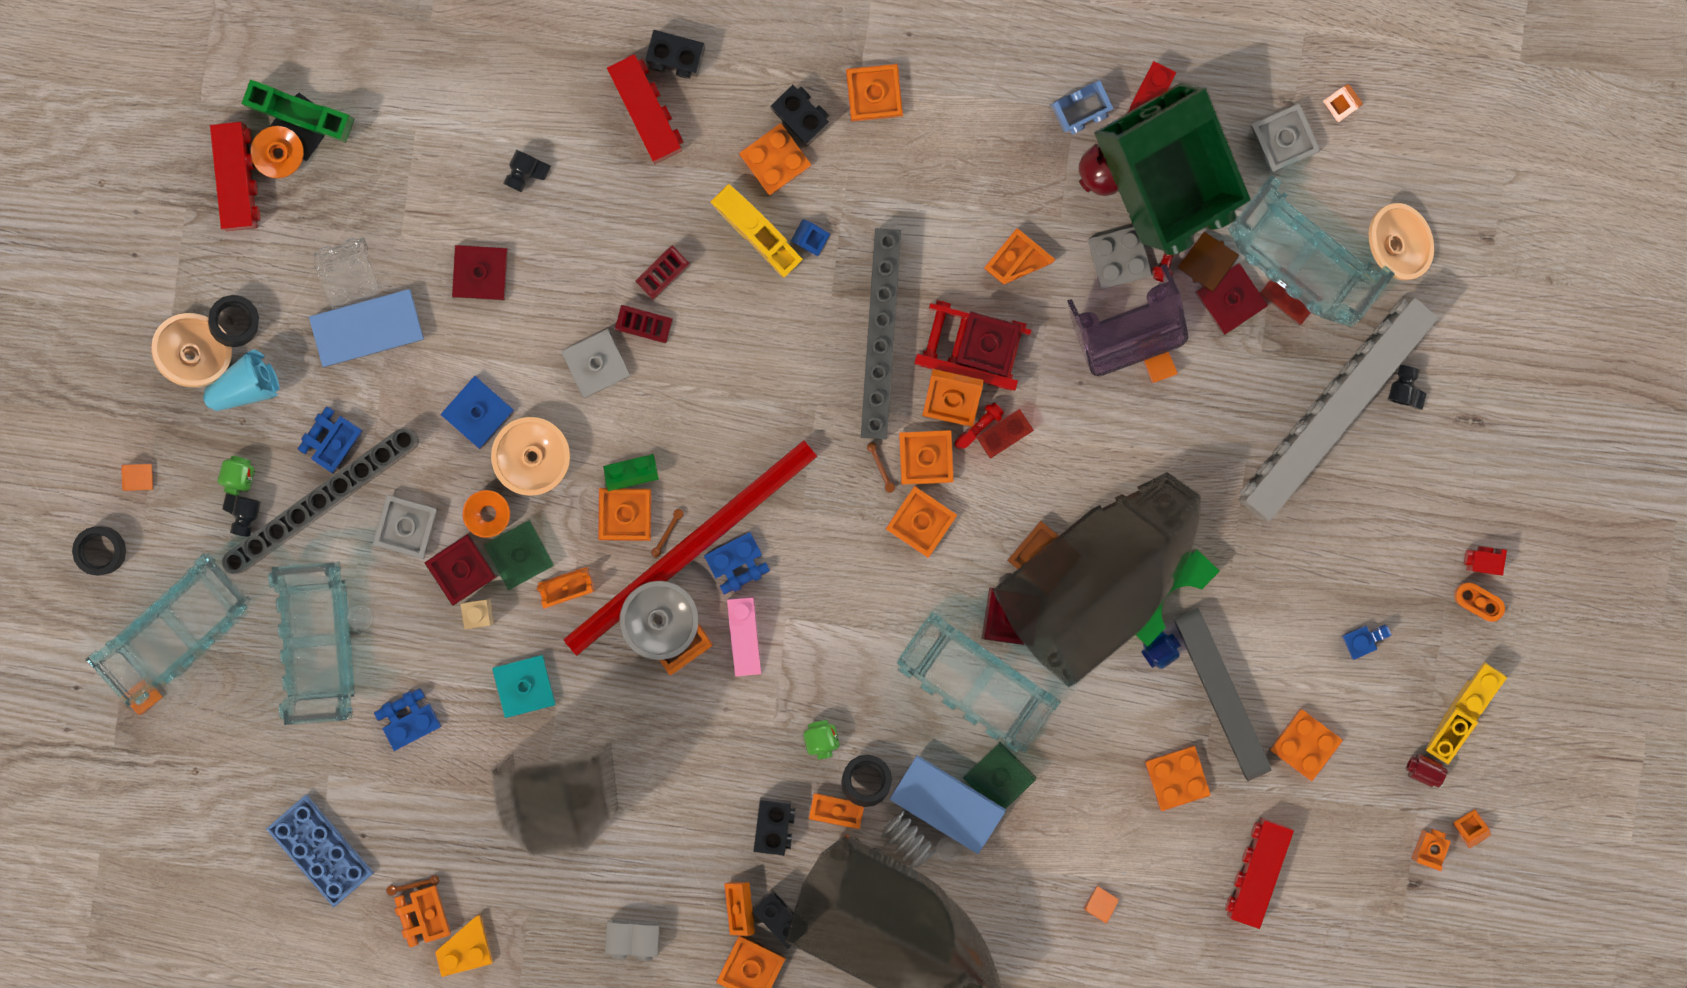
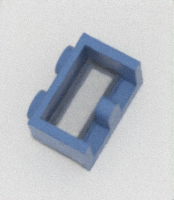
[1049,80,1113,135]

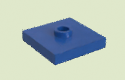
[440,376,514,449]

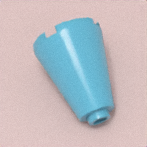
[203,350,280,411]

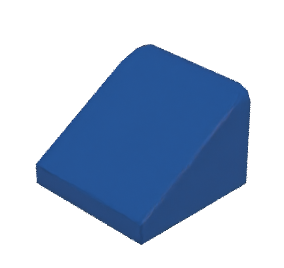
[791,219,830,257]

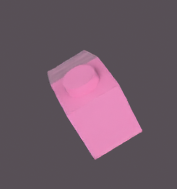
[727,596,761,676]

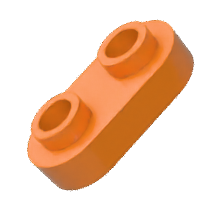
[1454,582,1505,622]

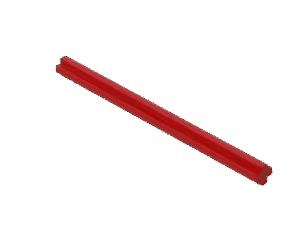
[563,440,818,656]

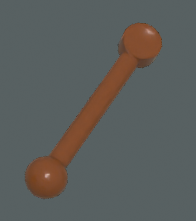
[867,442,895,493]
[651,509,684,557]
[386,875,439,896]

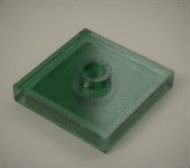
[484,520,555,591]
[963,741,1037,809]

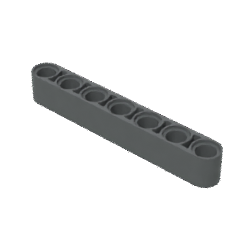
[1173,608,1272,781]

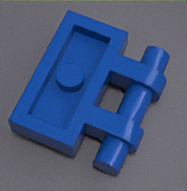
[297,406,363,474]
[704,532,770,595]
[374,688,442,751]

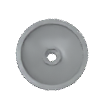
[620,581,698,660]

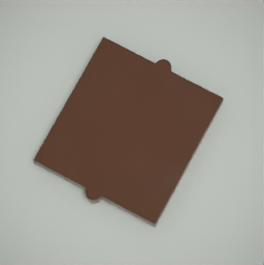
[1177,231,1239,292]

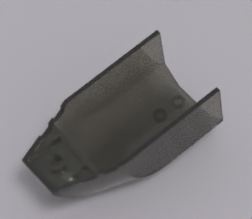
[993,472,1201,687]
[492,743,619,856]
[785,834,1001,988]

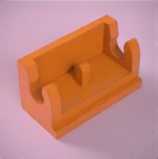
[537,567,596,609]
[659,623,714,676]

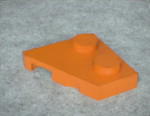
[983,228,1056,285]

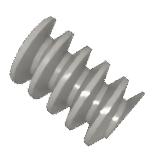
[881,811,937,869]

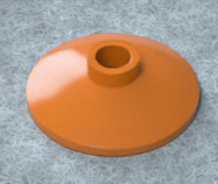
[251,126,304,179]

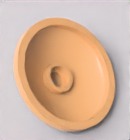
[1369,203,1434,281]
[151,313,232,388]
[491,417,570,495]

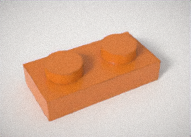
[809,792,864,829]
[724,881,755,936]

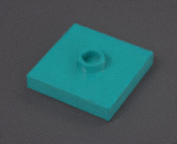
[492,655,556,718]

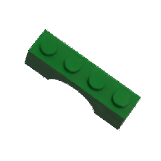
[241,79,355,143]
[1122,549,1220,647]

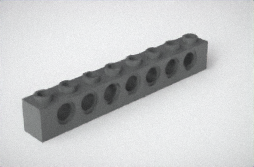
[860,228,901,440]

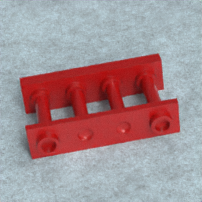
[914,300,1032,391]

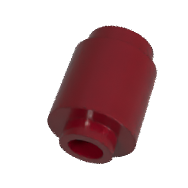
[1406,753,1447,788]

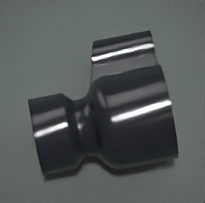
[503,149,551,192]
[1388,365,1427,410]
[222,493,261,537]

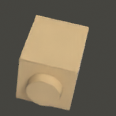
[460,598,494,630]

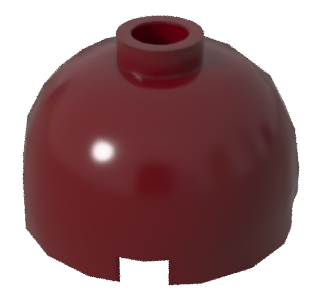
[1078,143,1119,196]

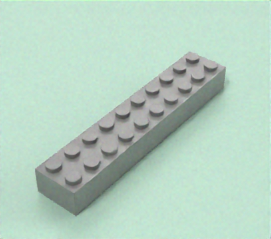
[1238,297,1439,521]

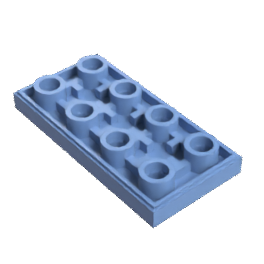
[309,289,424,367]
[889,755,1006,854]
[266,794,374,908]

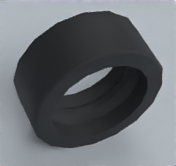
[208,295,259,347]
[72,526,126,576]
[841,754,892,807]

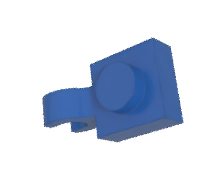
[1342,625,1392,660]

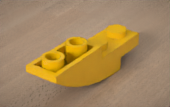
[710,184,803,278]
[1426,662,1507,764]

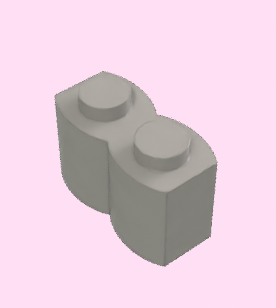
[605,919,661,961]

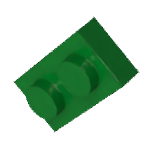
[603,454,659,491]

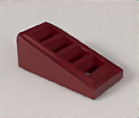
[635,245,691,300]
[615,305,673,344]

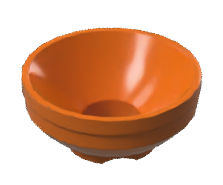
[462,490,511,538]

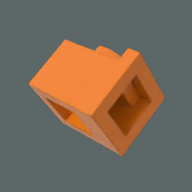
[1411,828,1451,871]

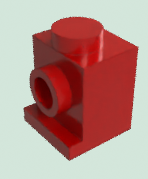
[1464,546,1507,576]

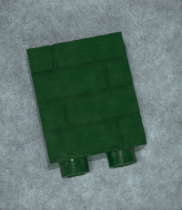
[1094,83,1251,255]

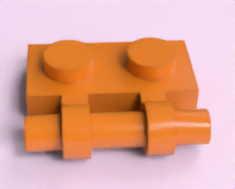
[394,885,451,947]

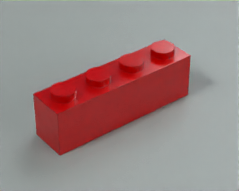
[607,54,684,165]
[210,122,261,232]
[1225,817,1294,929]

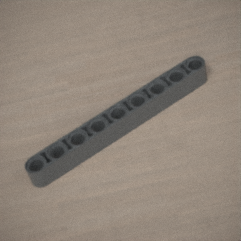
[222,428,419,574]

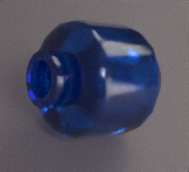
[1141,631,1181,669]

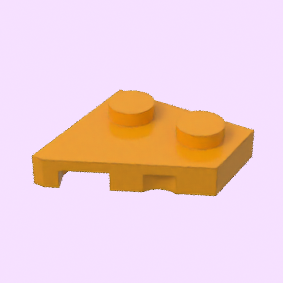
[435,914,493,977]

